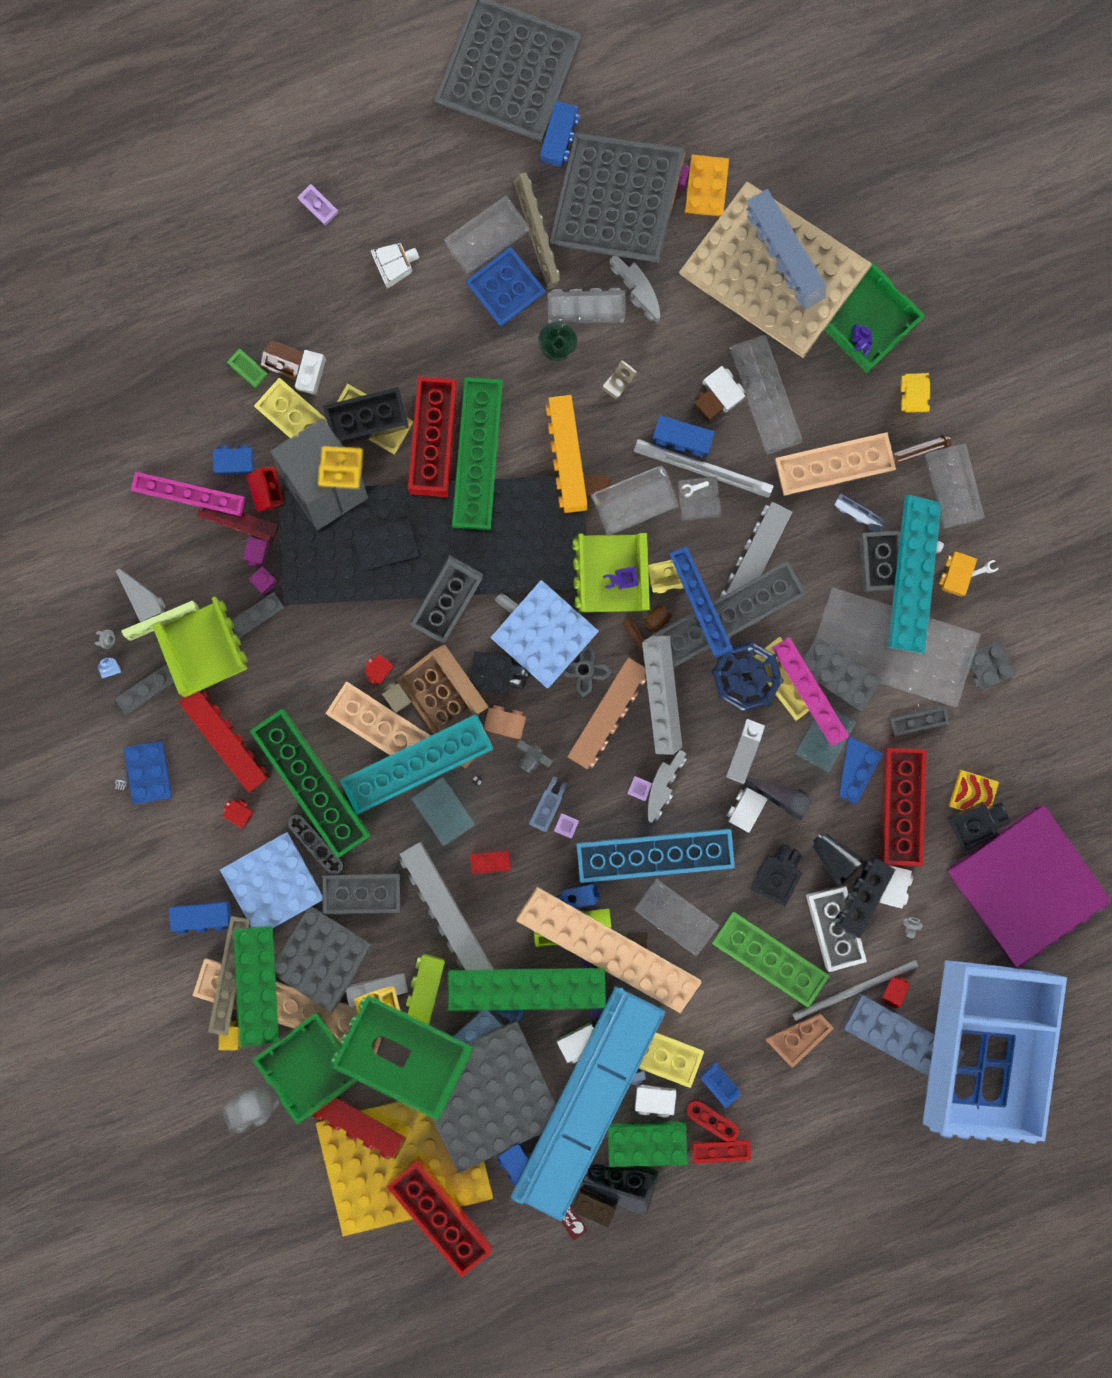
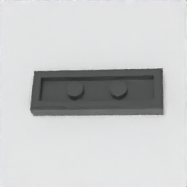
[889,706,950,737]

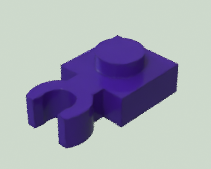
[851,323,873,355]
[603,567,638,590]

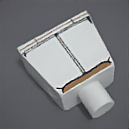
[371,243,419,288]

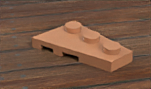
[765,1013,834,1068]

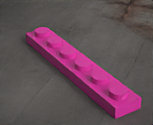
[131,472,246,517]
[771,637,849,746]

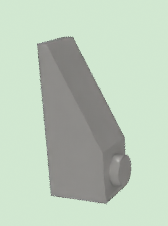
[116,569,165,622]
[726,719,765,784]
[346,973,408,1007]

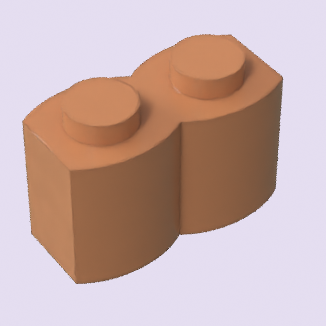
[484,705,526,740]

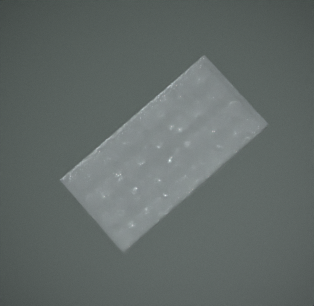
[815,587,981,708]

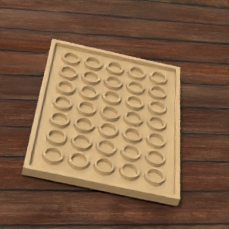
[679,182,872,358]

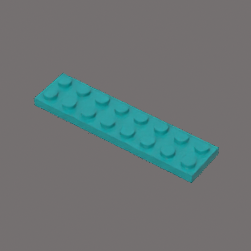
[888,495,942,654]
[339,714,494,814]

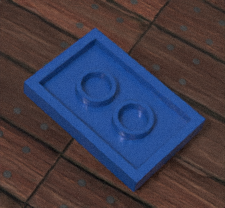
[124,741,172,804]

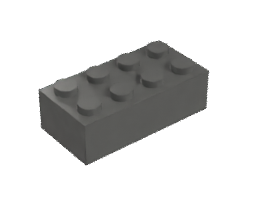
[410,555,483,644]

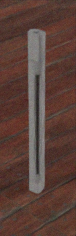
[634,439,773,498]

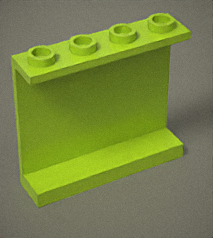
[573,533,650,613]
[152,597,248,697]

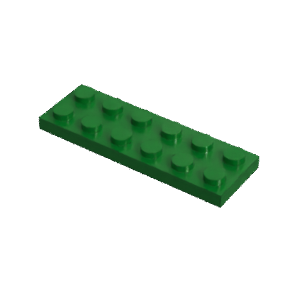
[233,926,279,1047]

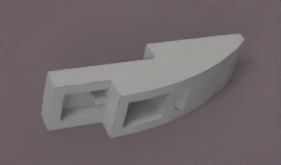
[610,256,661,323]
[647,750,687,823]

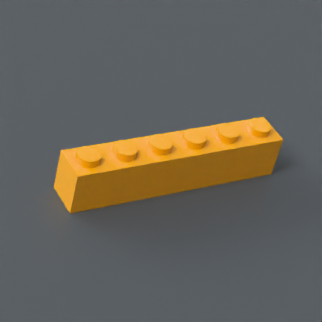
[545,395,587,513]

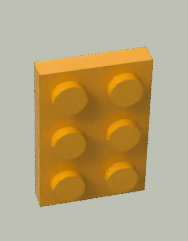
[685,154,729,217]

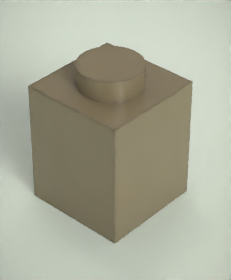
[382,683,412,713]

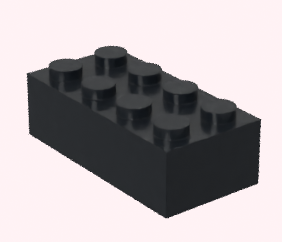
[323,387,409,445]

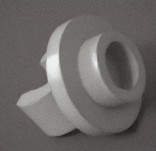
[95,630,115,649]
[903,917,923,938]

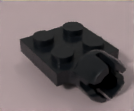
[470,651,527,695]
[947,802,1010,851]
[750,845,803,907]

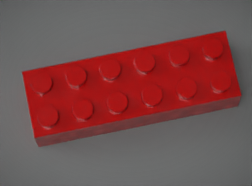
[408,377,458,497]
[880,748,926,866]
[386,1156,492,1278]

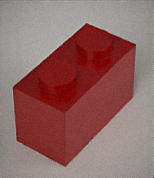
[246,466,285,512]
[470,850,511,874]

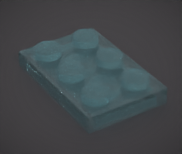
[795,709,856,772]
[411,777,476,846]

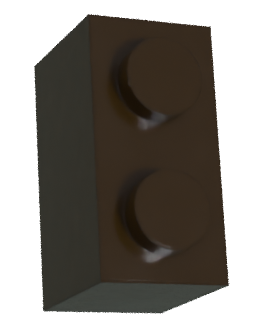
[572,1189,616,1227]

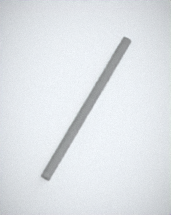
[792,960,919,1021]

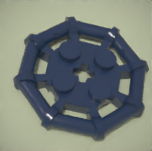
[712,641,784,712]

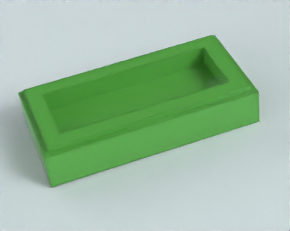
[227,348,269,388]

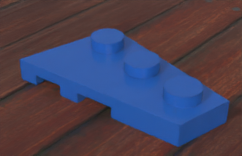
[838,736,883,805]

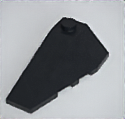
[744,776,812,820]
[580,1165,659,1216]

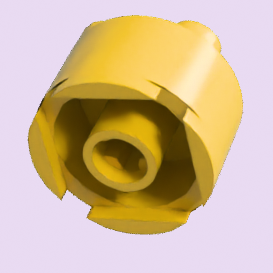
[901,373,930,413]

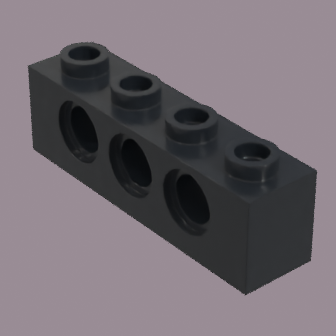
[834,858,896,938]

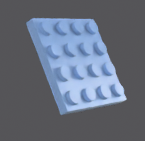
[490,580,599,688]
[220,832,323,928]

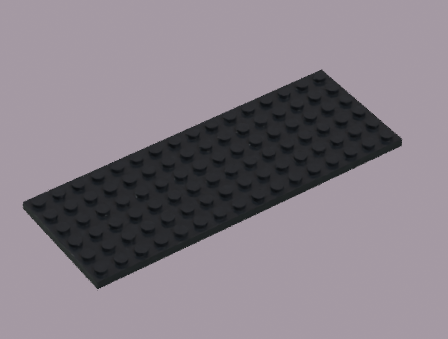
[279,476,586,605]

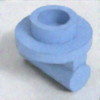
[98,658,121,678]

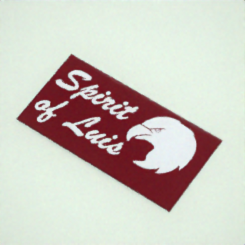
[561,1204,588,1241]

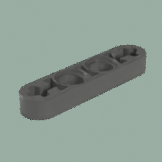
[288,814,344,875]

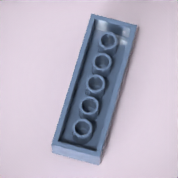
[746,189,826,310]
[841,993,965,1076]

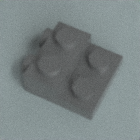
[964,640,1016,690]

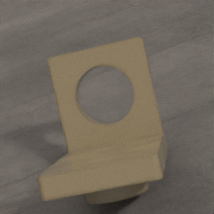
[602,360,637,399]

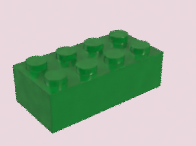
[608,1121,687,1167]

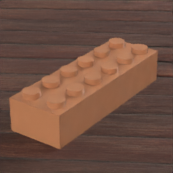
[567,657,647,769]

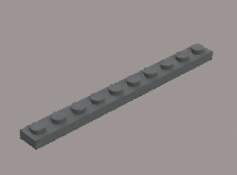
[115,592,285,715]

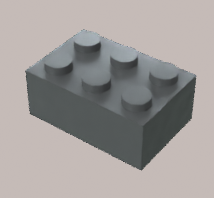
[859,530,901,592]

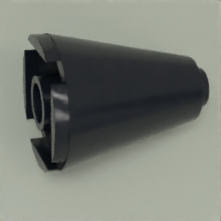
[813,833,866,887]

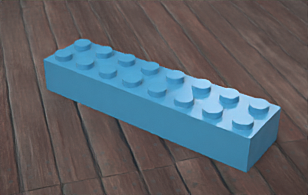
[576,828,735,883]

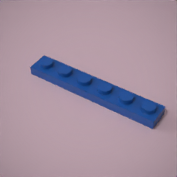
[669,547,733,658]

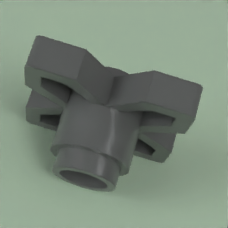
[563,645,613,698]
[516,740,553,774]

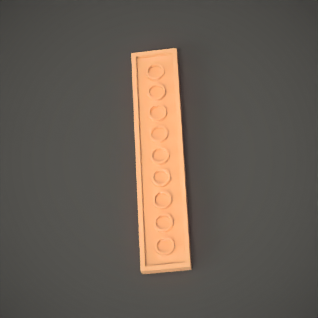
[516,887,701,1013]
[193,958,382,1054]

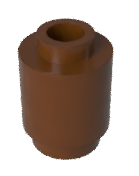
[643,605,672,633]

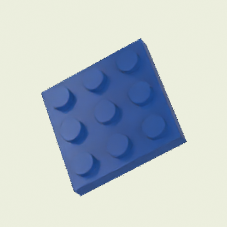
[466,246,546,327]

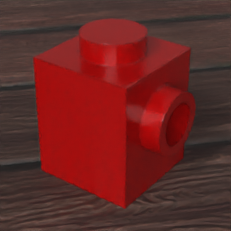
[364,654,395,685]
[222,798,255,828]
[882,977,910,1010]

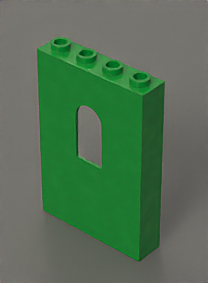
[331,995,475,1121]

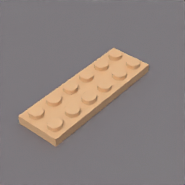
[775,432,896,496]
[325,681,431,755]

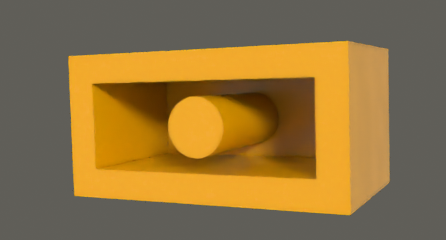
[939,551,977,597]

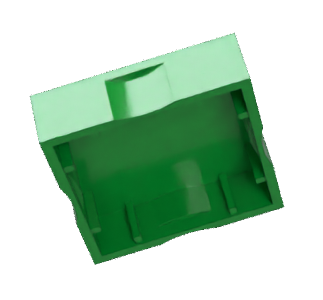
[824,261,925,373]
[252,1013,358,1125]

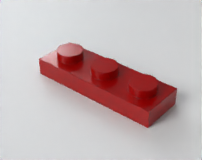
[692,1139,751,1164]

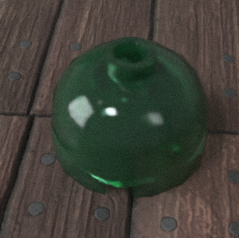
[538,321,577,361]

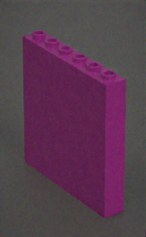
[946,805,1111,967]

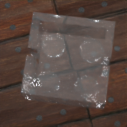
[677,476,721,522]

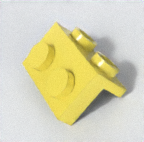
[648,560,684,593]

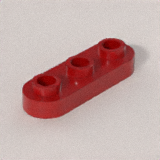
[686,1100,739,1142]

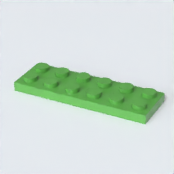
[712,911,829,1008]

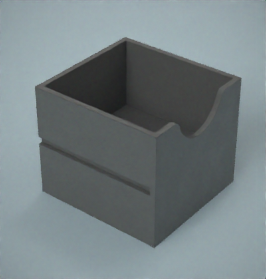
[270,418,368,530]

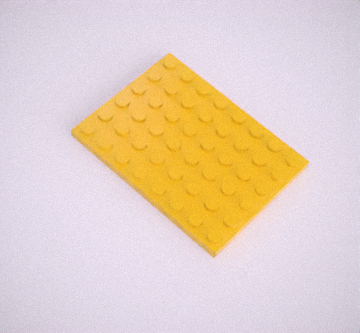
[316,1101,493,1236]

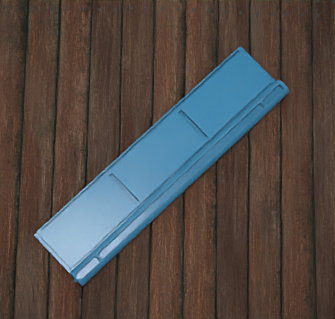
[511,986,666,1221]

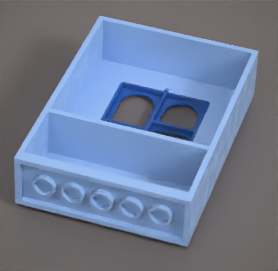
[923,960,1067,1144]

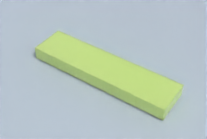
[122,601,199,641]

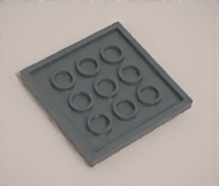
[275,906,373,1013]

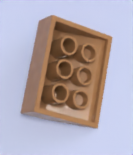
[396,644,488,734]

